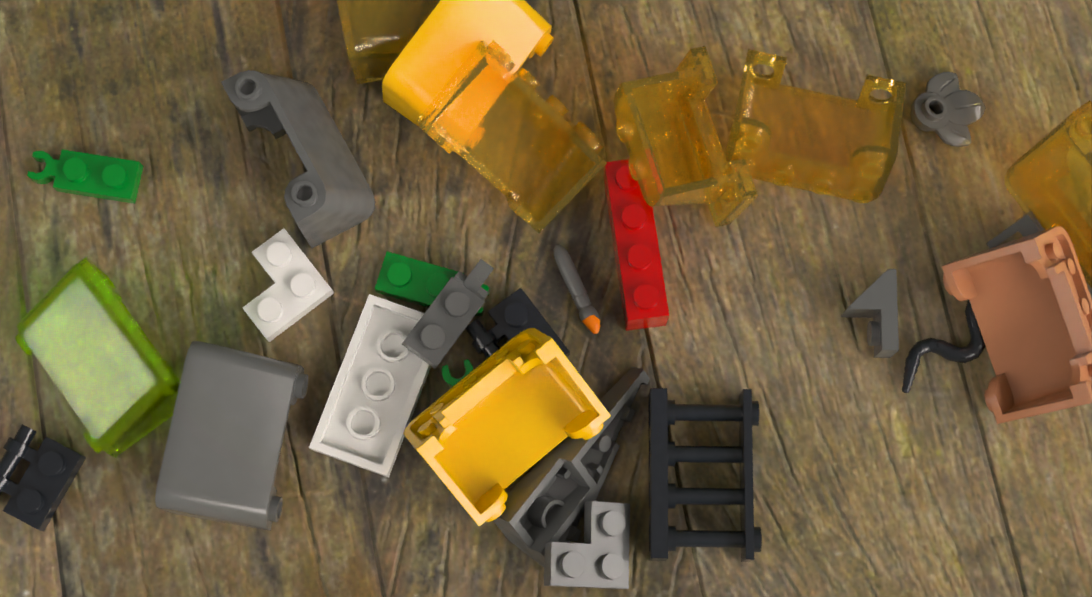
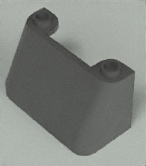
[221,70,376,248]
[155,341,308,531]

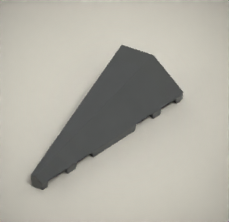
[493,367,650,567]

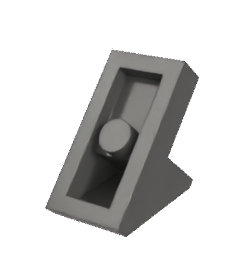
[841,269,899,358]

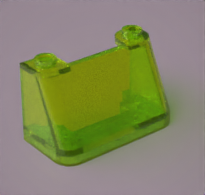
[15,257,180,457]

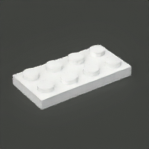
[309,294,431,478]

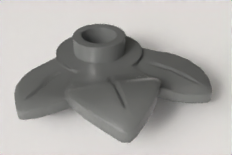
[910,72,986,147]

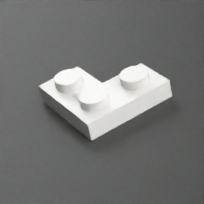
[243,228,334,342]

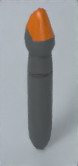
[553,244,601,334]

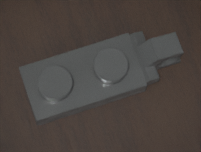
[402,259,494,369]

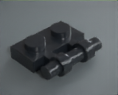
[465,288,570,359]
[0,424,86,531]

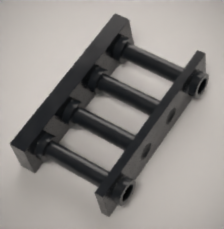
[648,388,762,562]

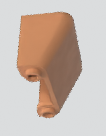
[942,226,1092,424]

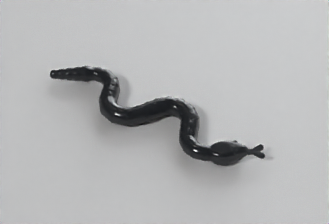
[902,300,986,393]

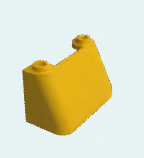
[382,0,554,156]
[403,328,611,526]

